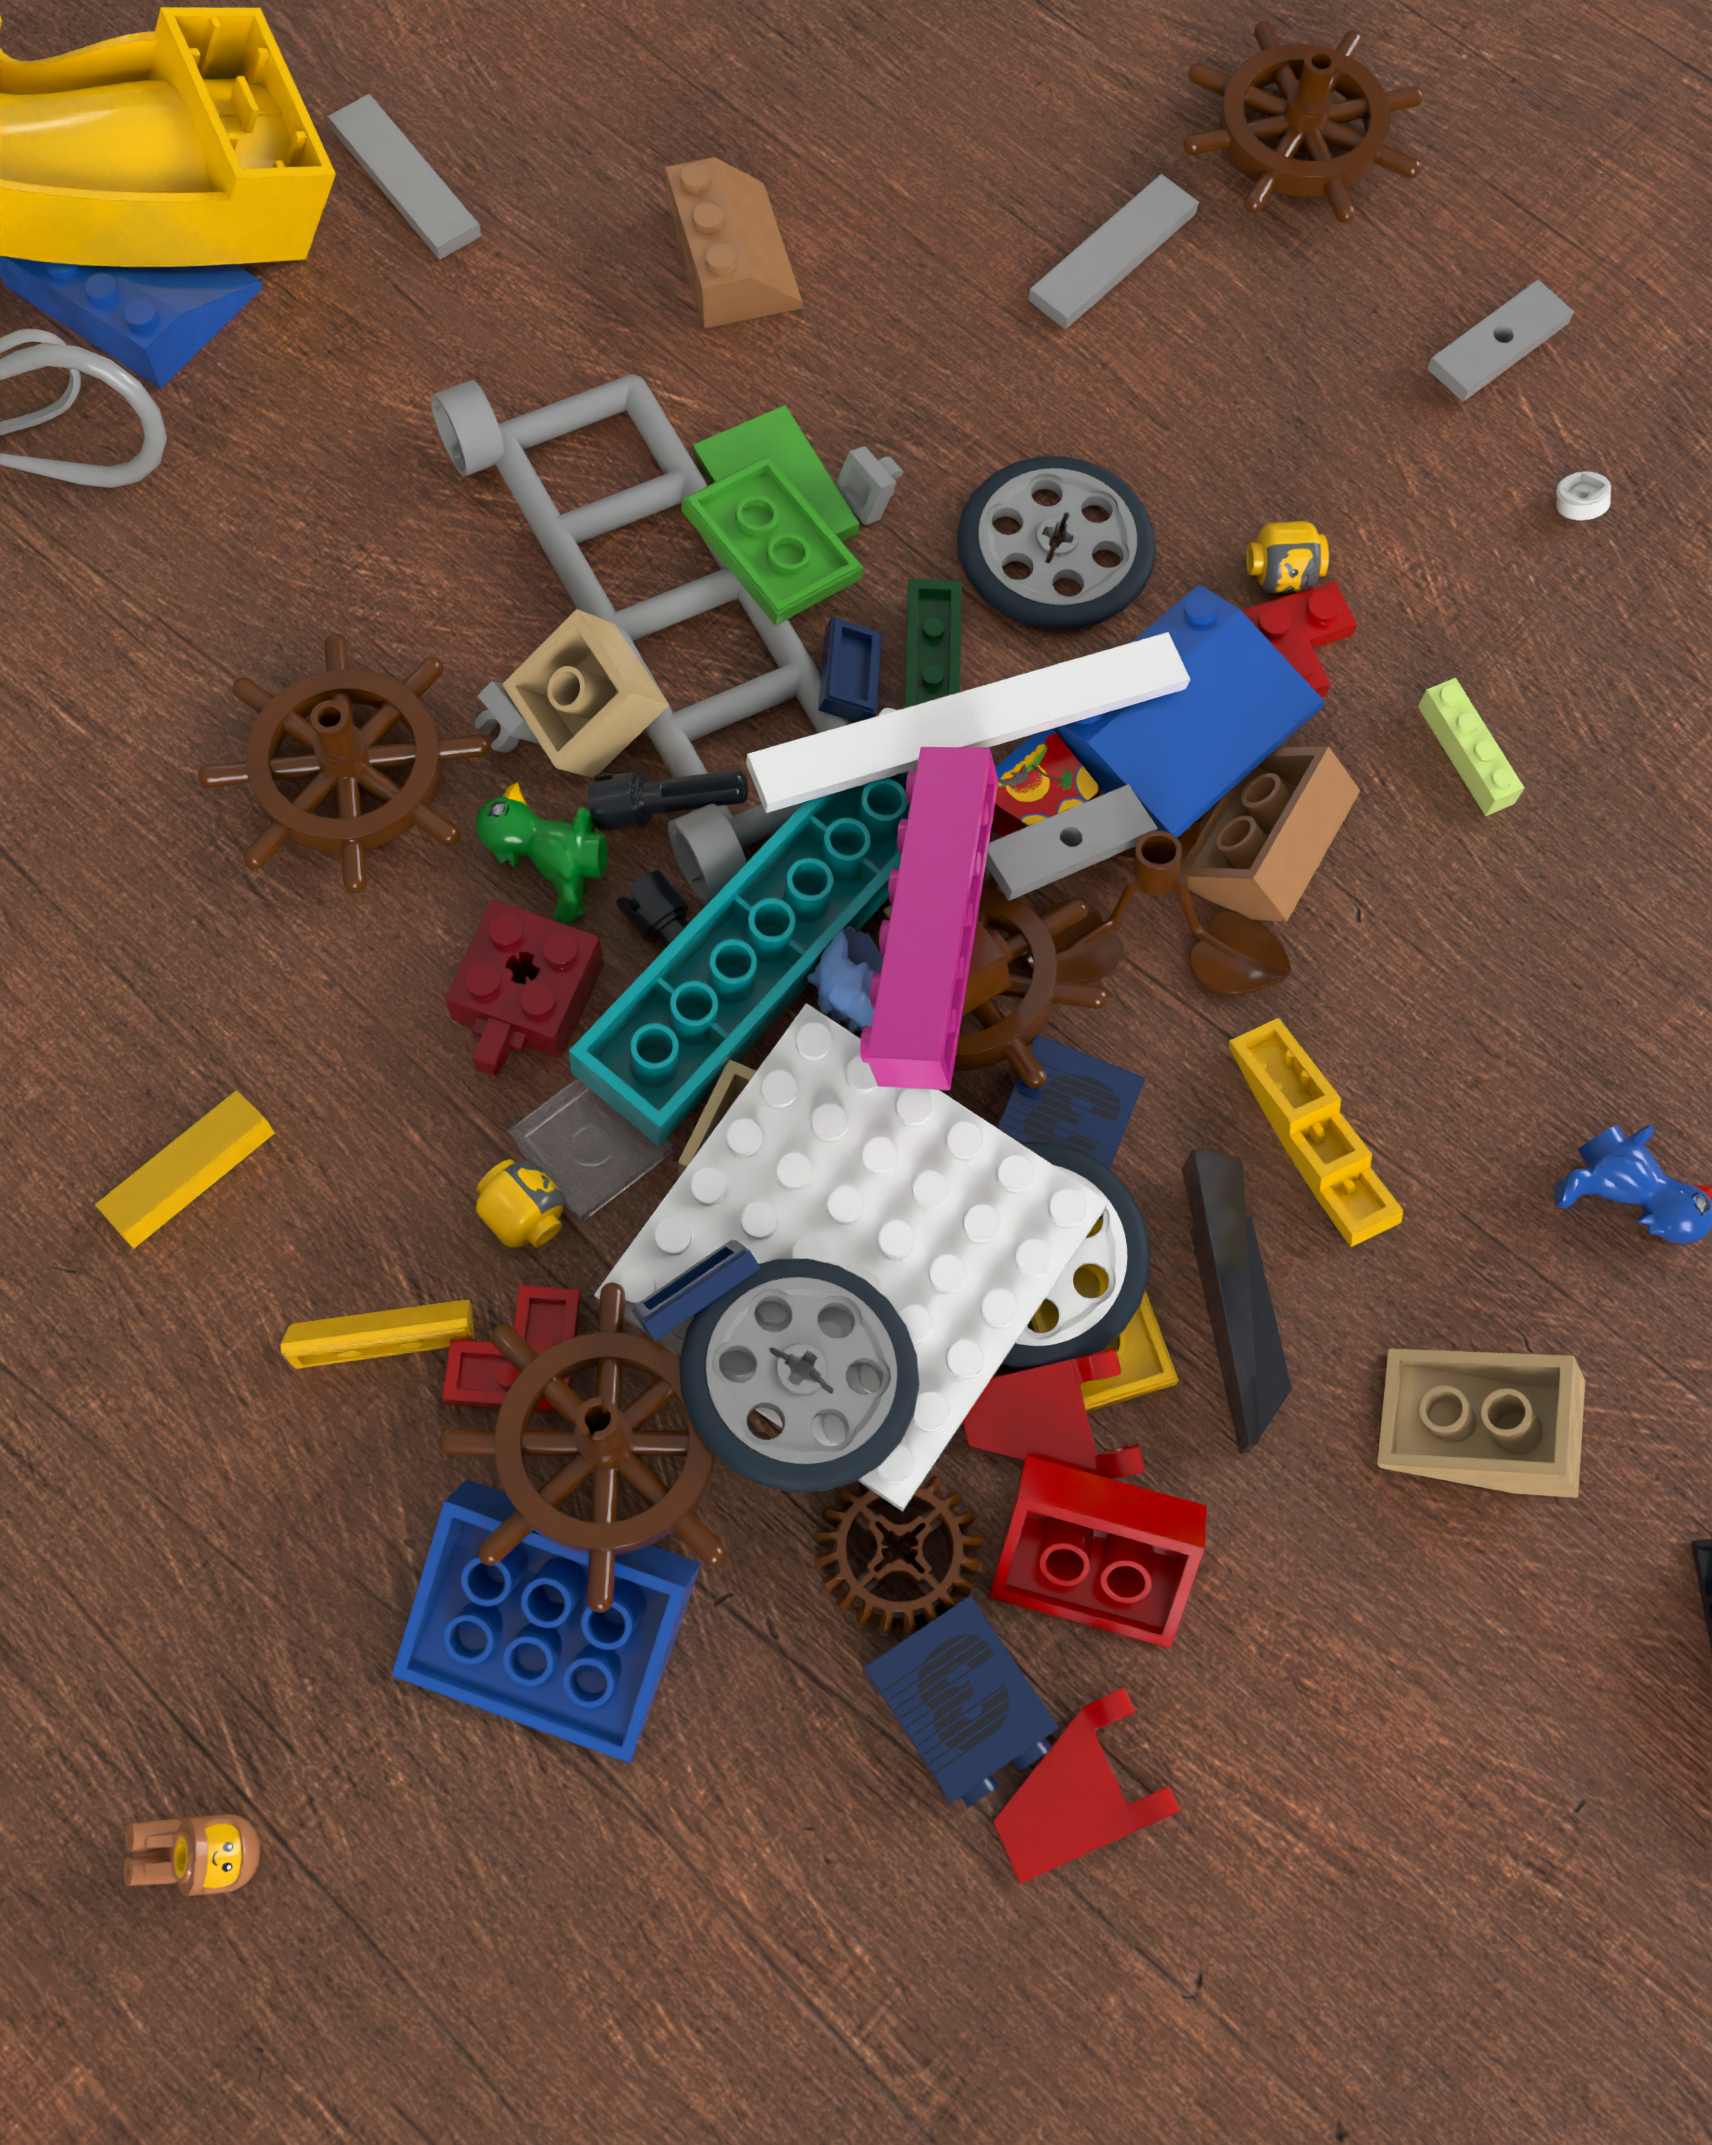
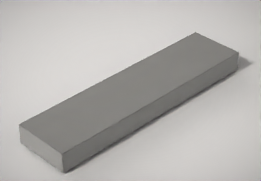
[327,94,482,260]
[1028,174,1199,330]

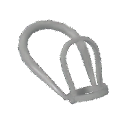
[0,328,167,488]

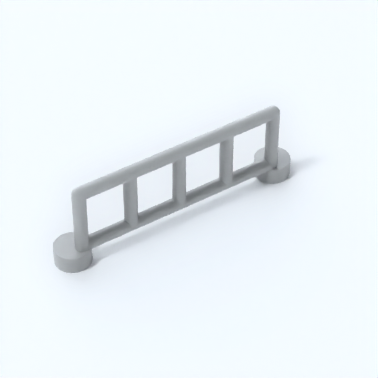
[430,375,850,905]

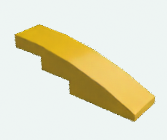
[1229,1018,1403,1247]

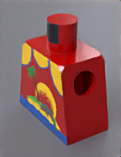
[991,729,1101,846]

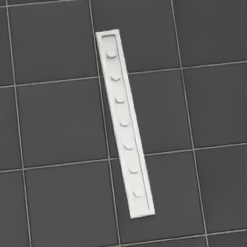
[746,632,1191,813]

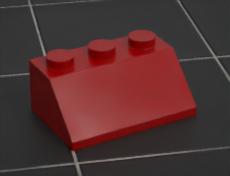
[989,1456,1207,1648]

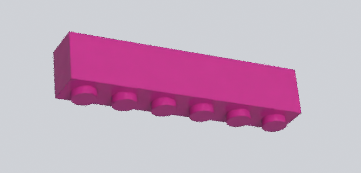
[860,747,999,1090]

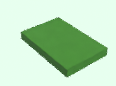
[693,405,860,541]
[681,455,864,626]

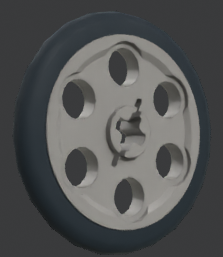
[957,456,1157,630]
[679,1258,920,1492]

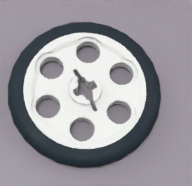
[1002,1142,1150,1369]

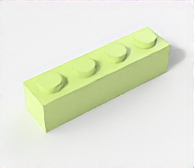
[1418,677,1525,816]

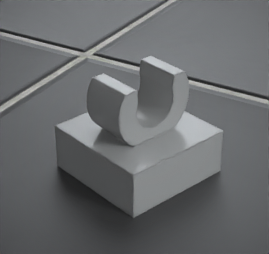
[835,446,904,526]
[474,680,539,753]

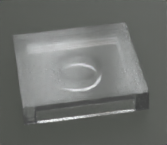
[507,1078,674,1223]

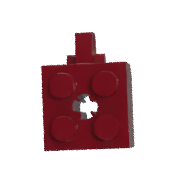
[445,899,604,1077]

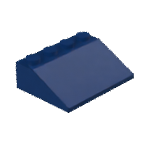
[0,256,263,389]
[1053,584,1324,838]
[392,1479,701,1763]

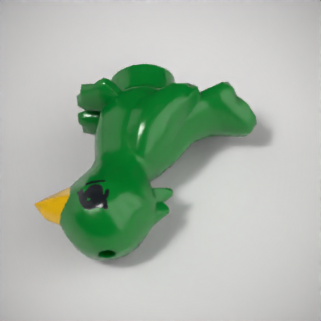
[475,782,608,926]

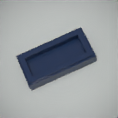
[818,617,882,722]
[632,1239,761,1341]

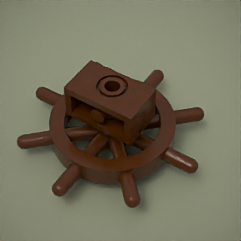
[853,865,1108,1092]

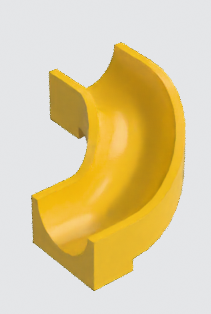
[0,7,336,267]

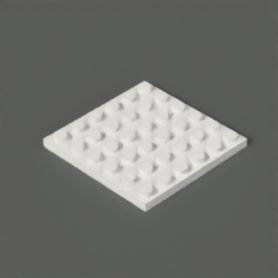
[594,1003,1109,1511]

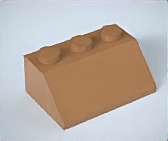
[665,157,802,329]
[1179,747,1360,921]

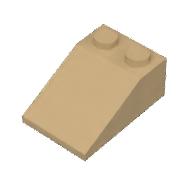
[1377,1349,1585,1498]

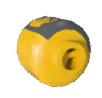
[1246,521,1329,593]
[476,1159,565,1248]

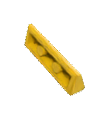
[95,1090,275,1249]
[280,1300,475,1369]

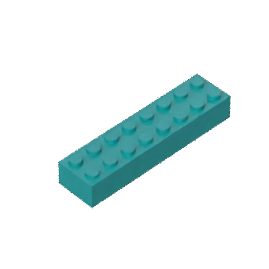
[569,769,917,1148]

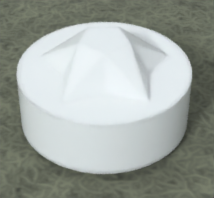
[1556,472,1611,520]

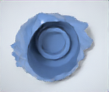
[807,926,883,1033]

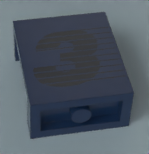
[997,1035,1146,1169]
[862,1595,1059,1808]

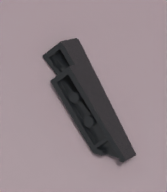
[1182,1149,1292,1454]

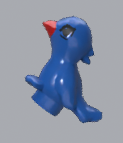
[1553,1124,1712,1244]

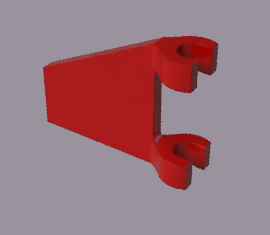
[963,1348,1145,1479]
[993,1687,1181,1884]

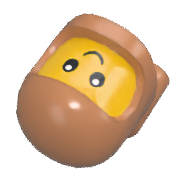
[123,1814,260,1896]

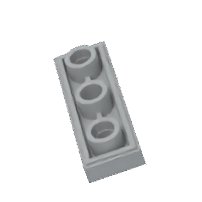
[1427,279,1574,402]
[986,784,1158,901]

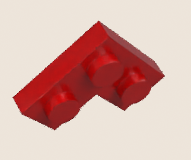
[1241,581,1357,697]
[442,1285,582,1414]

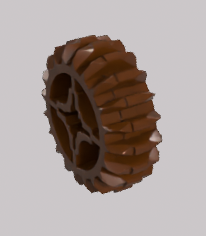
[814,1475,983,1639]

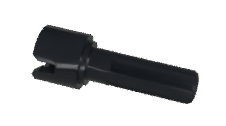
[588,770,749,831]
[616,870,689,949]

